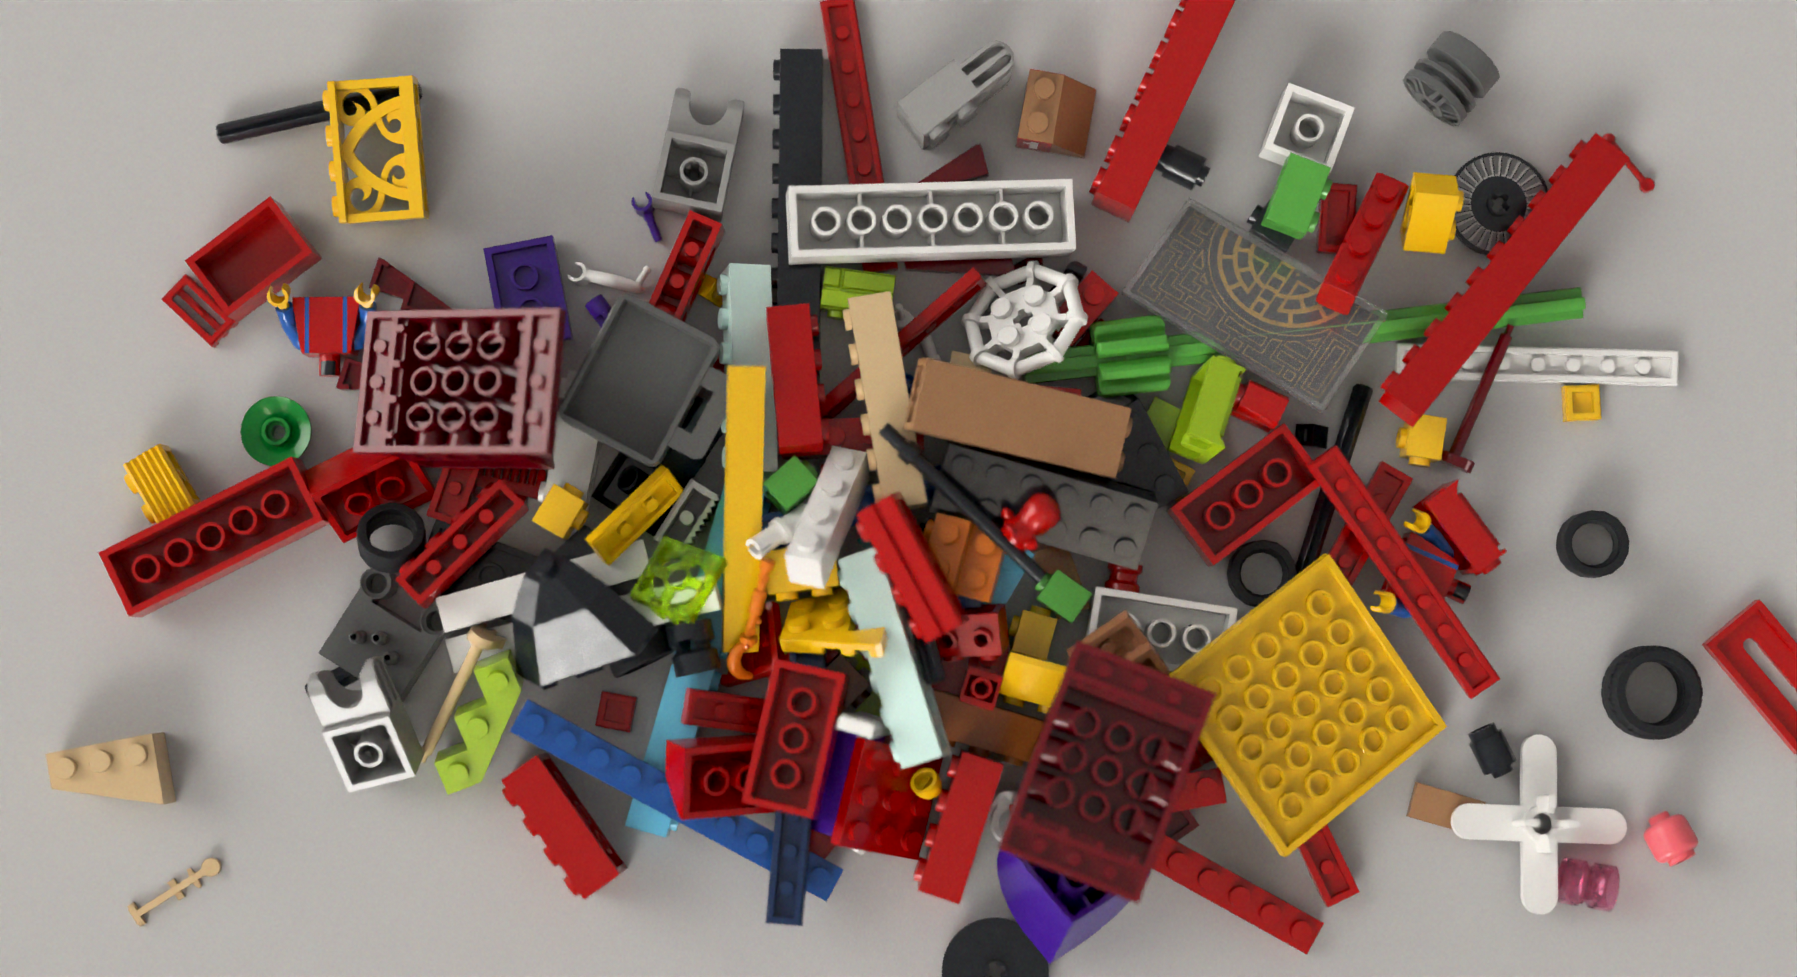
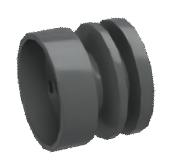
[1403,31,1500,126]

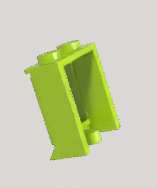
[1167,356,1246,465]

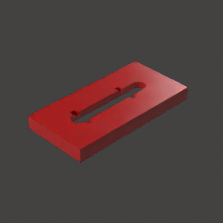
[1702,599,1797,754]

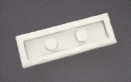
[836,711,891,739]

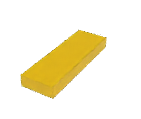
[585,465,683,566]

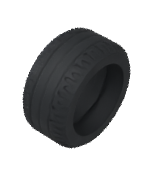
[1601,646,1703,740]

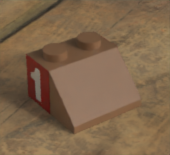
[1016,69,1097,158]

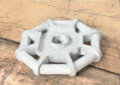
[961,261,1088,380]

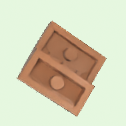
[1067,610,1171,675]

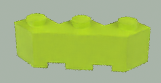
[434,649,524,795]

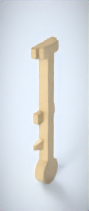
[127,858,222,927]

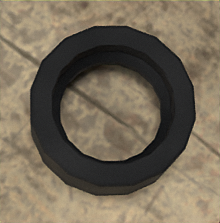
[356,503,426,573]
[1556,510,1629,578]
[1226,540,1297,607]
[608,624,675,678]

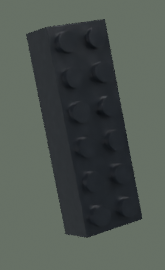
[930,441,1158,570]

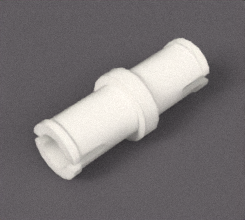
[746,503,806,560]

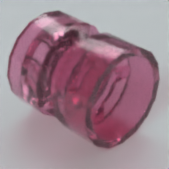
[1557,857,1620,912]

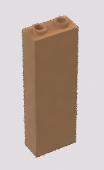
[903,358,1133,479]

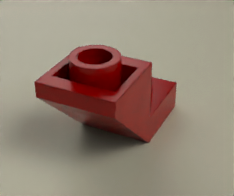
[958,646,1010,712]

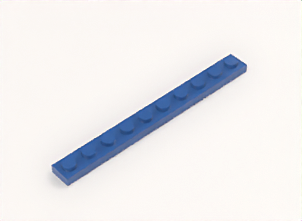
[510,699,843,902]

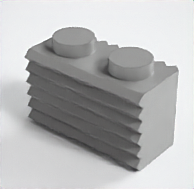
[653,478,720,557]

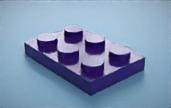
[483,235,573,341]

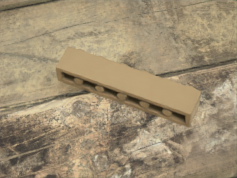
[842,291,927,510]

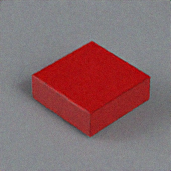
[595,691,638,732]

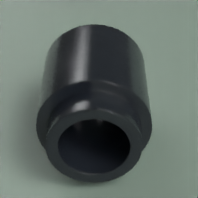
[1155,144,1210,190]
[1468,722,1517,778]

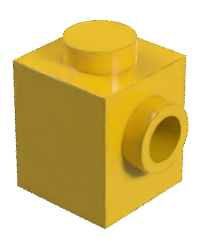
[1395,414,1447,468]
[531,482,590,540]
[1008,605,1058,661]

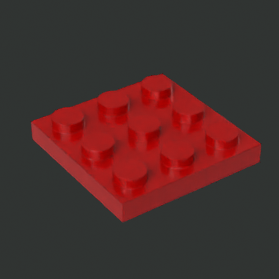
[830,737,943,860]

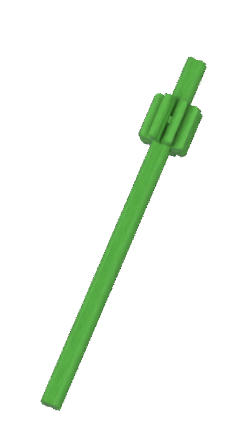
[1024,287,1586,398]

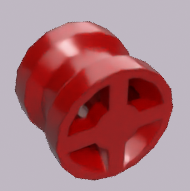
[1104,562,1143,593]

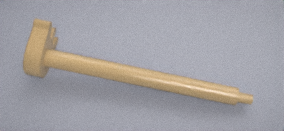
[421,623,507,763]

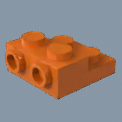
[924,512,1005,604]

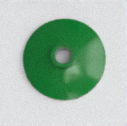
[240,396,312,466]

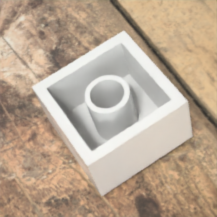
[1258,83,1355,174]

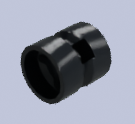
[665,618,721,677]

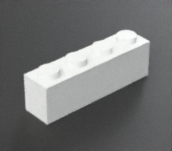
[538,370,602,519]
[785,446,870,589]

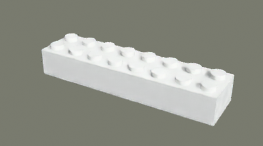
[786,179,1076,265]

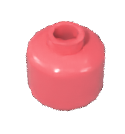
[1643,811,1698,867]

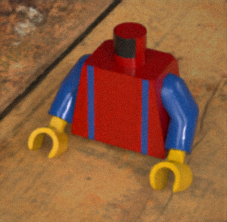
[267,282,380,377]
[1370,508,1471,619]

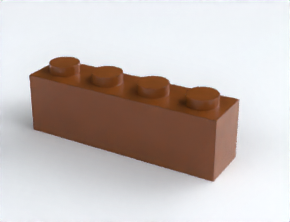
[932,688,1044,767]

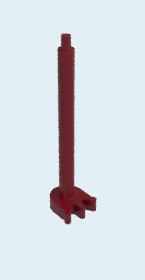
[1440,324,1514,473]

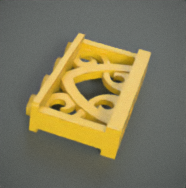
[322,75,429,224]

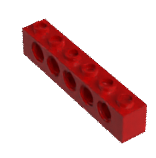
[649,210,725,322]

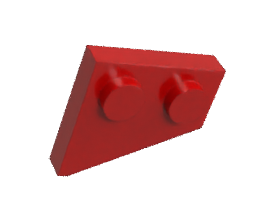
[720,601,785,688]

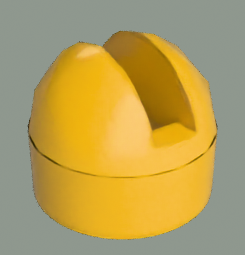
[911,768,943,800]

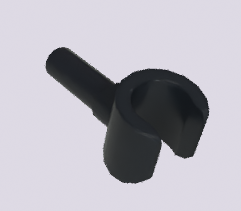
[1048,261,1087,292]

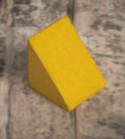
[698,274,722,308]

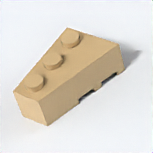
[46,732,176,804]

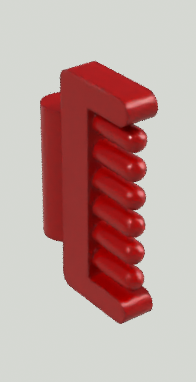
[476,469,547,504]

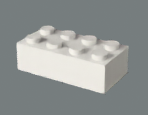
[1085,587,1238,672]

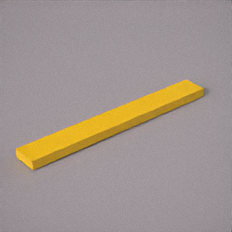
[721,365,766,653]

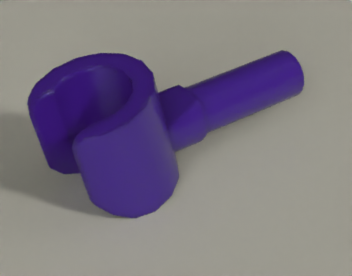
[631,192,663,243]

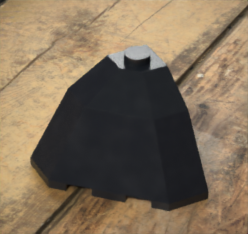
[512,547,658,690]

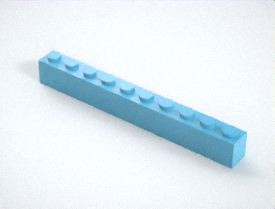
[625,482,772,838]

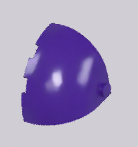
[997,850,1152,964]

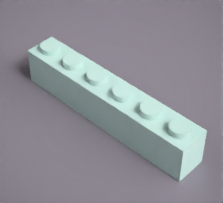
[717,263,778,479]
[838,547,952,769]

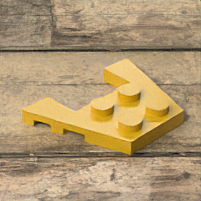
[779,588,888,657]

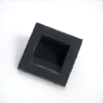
[1295,424,1329,449]

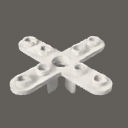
[1451,734,1627,914]

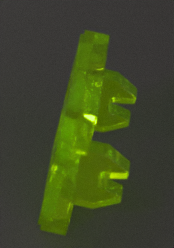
[629,536,728,625]

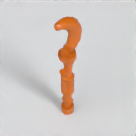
[727,558,775,680]

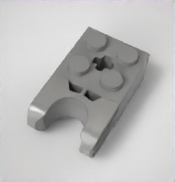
[897,40,1014,150]
[652,87,744,222]
[307,657,424,793]

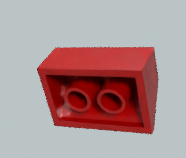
[305,447,435,543]
[665,734,776,820]

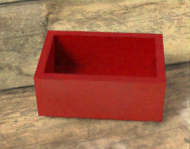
[185,196,322,322]

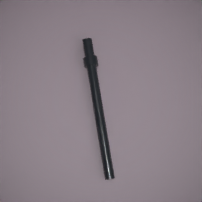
[879,422,1047,583]

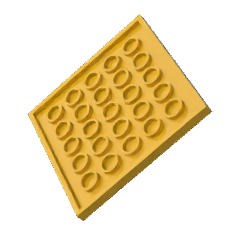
[1169,554,1447,857]

